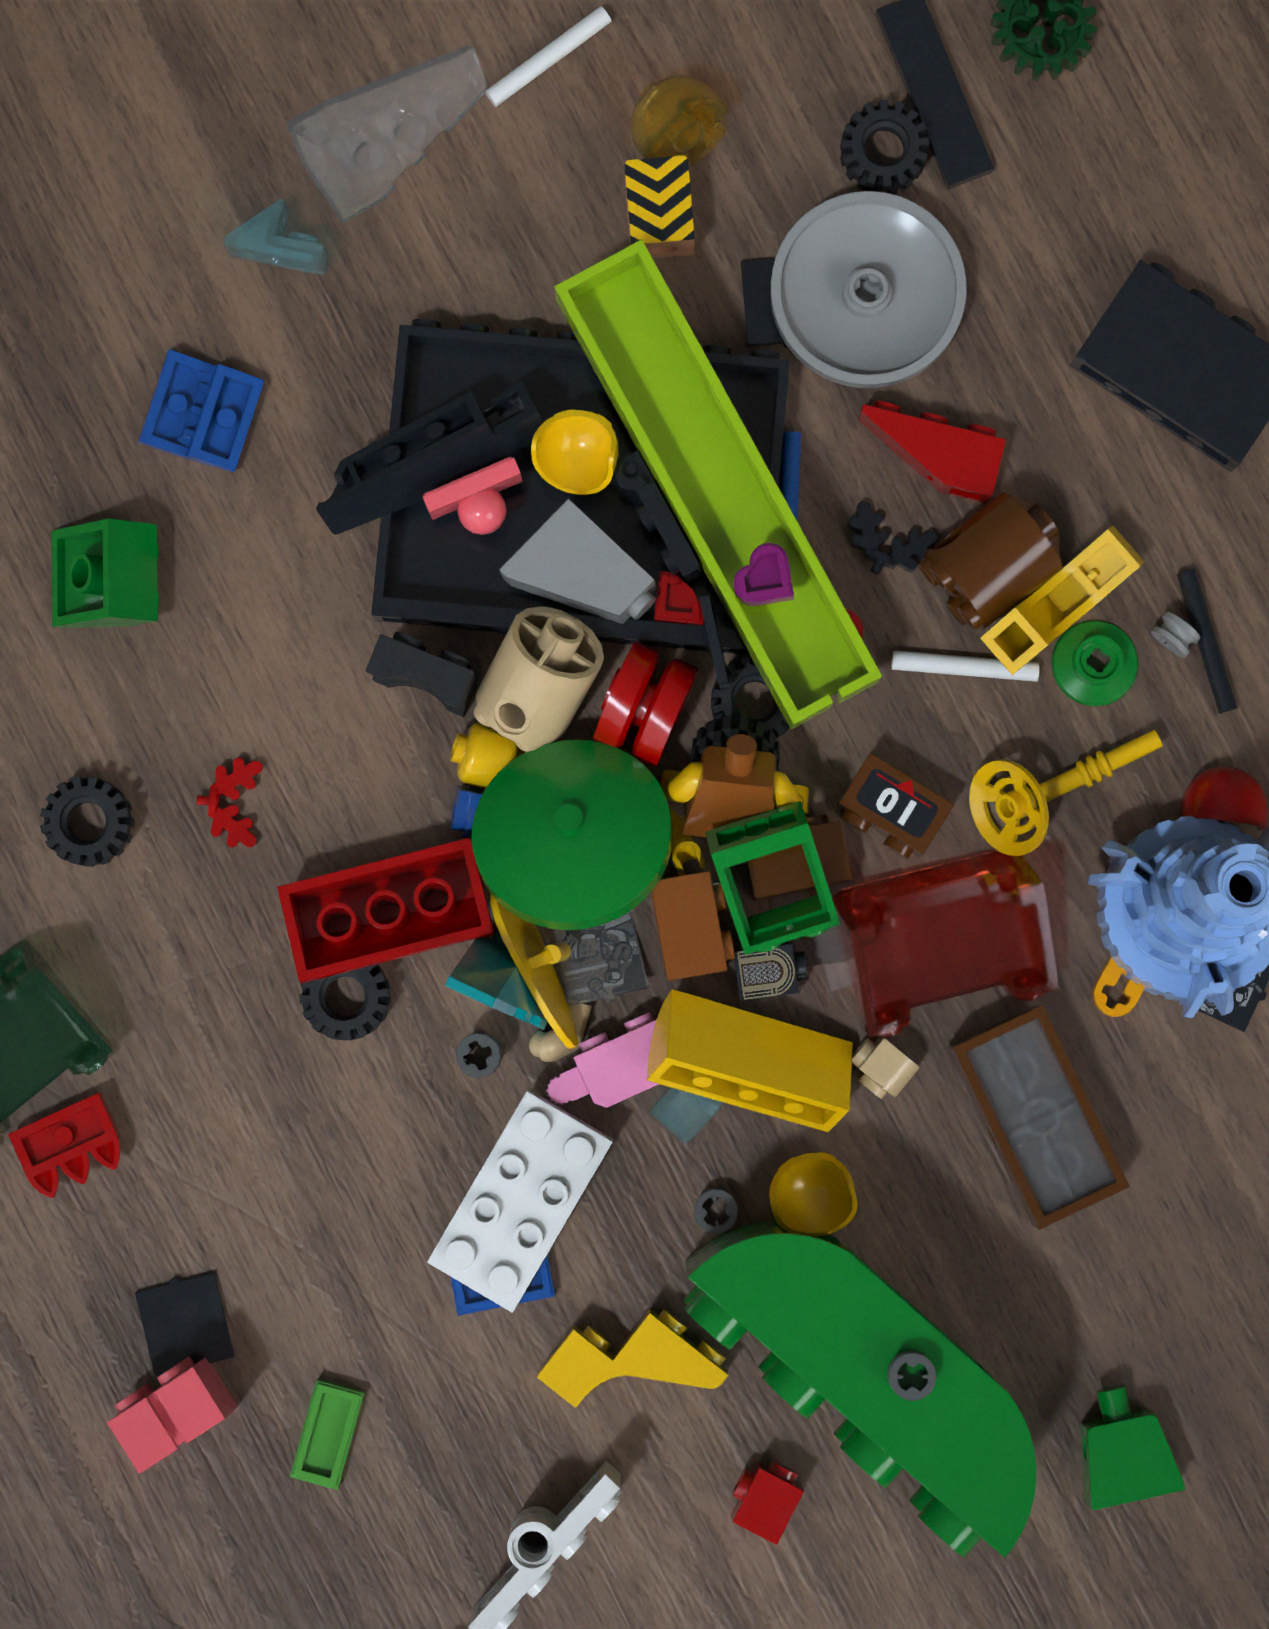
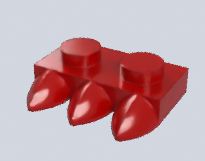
[8,1093,121,1198]

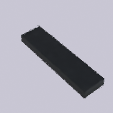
[875,0,994,190]

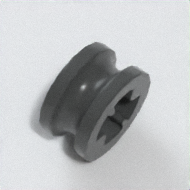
[694,1188,739,1234]
[887,1350,937,1401]

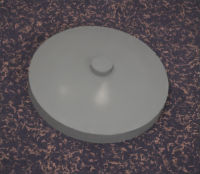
[770,191,966,388]

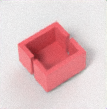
[107,1356,238,1474]

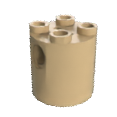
[474,606,604,752]

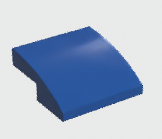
[137,349,264,473]

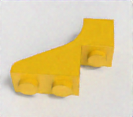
[537,1309,729,1408]

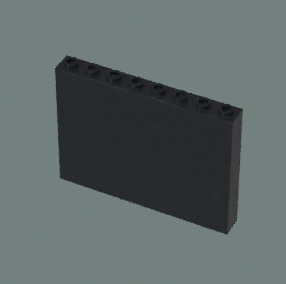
[371,319,790,655]

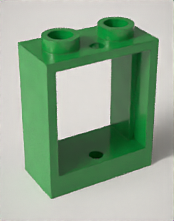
[705,801,840,955]

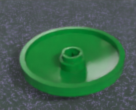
[472,740,673,930]

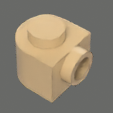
[851,1035,920,1099]

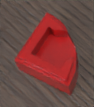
[654,570,704,626]

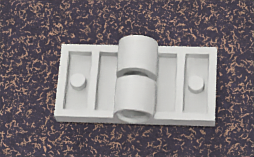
[427,1089,614,1313]
[468,1461,621,1629]

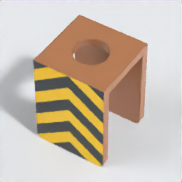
[624,155,695,258]

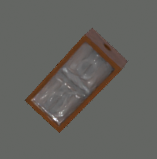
[947,1005,1130,1230]

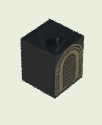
[734,941,809,1001]

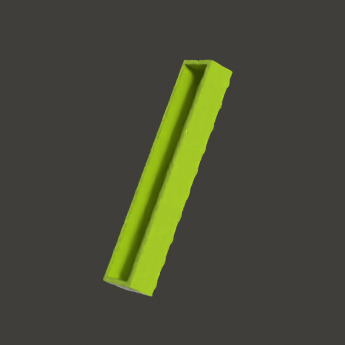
[554,239,882,730]

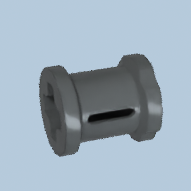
[456,1033,502,1078]

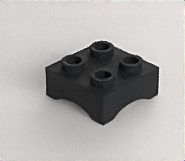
[365,631,478,717]

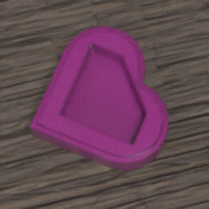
[734,543,794,606]

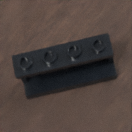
[1070,259,1269,472]

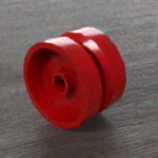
[593,641,699,768]

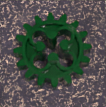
[990,0,1097,81]

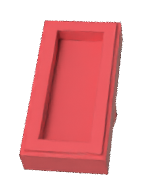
[422,457,523,535]

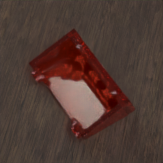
[832,851,1060,1038]

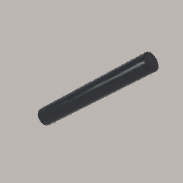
[1177,569,1238,714]

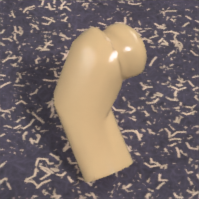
[529,1000,592,1062]

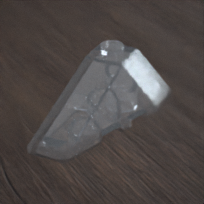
[286,45,488,223]

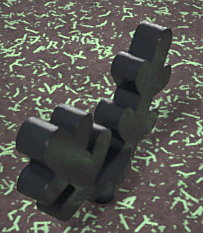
[848,501,938,575]

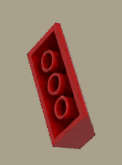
[277,838,494,984]

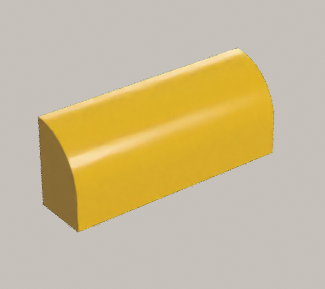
[647,989,853,1132]

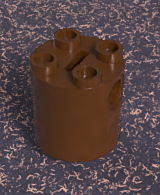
[917,492,1063,631]

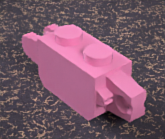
[546,1012,658,1108]

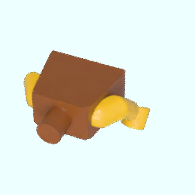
[659,734,809,837]

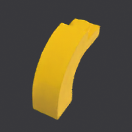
[980,525,1145,676]

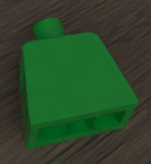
[1080,1385,1186,1511]

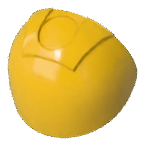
[531,409,618,495]
[769,1152,858,1237]

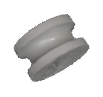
[1150,612,1201,658]

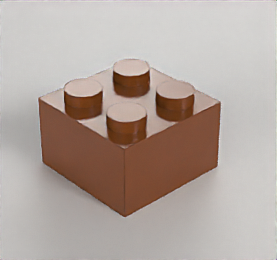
[651,871,735,982]

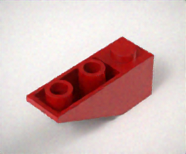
[858,401,1006,504]

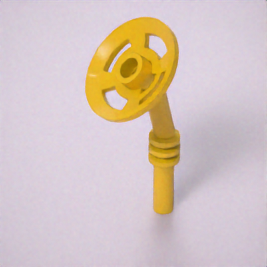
[969,729,1163,856]

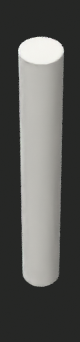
[485,6,612,107]
[891,650,1039,682]

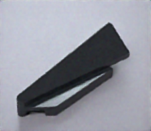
[316,380,544,535]

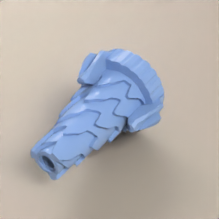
[1087,816,1269,1018]

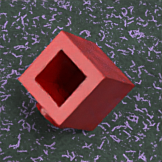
[731,1460,804,1545]

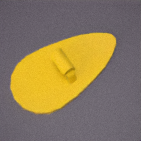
[490,894,578,1050]

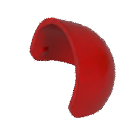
[1180,766,1268,831]

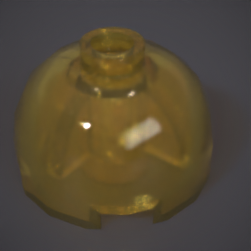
[630,75,729,166]

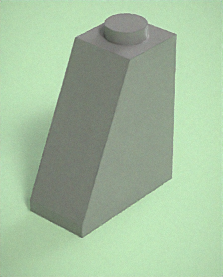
[499,499,657,624]

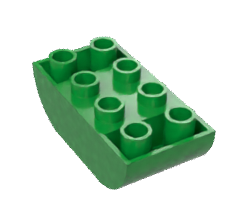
[683,1221,1036,1558]

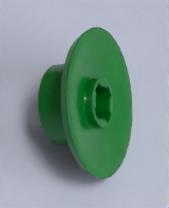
[1051,620,1139,707]

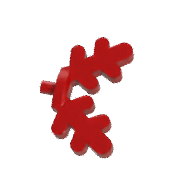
[196,758,262,848]

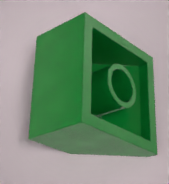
[51,518,160,628]

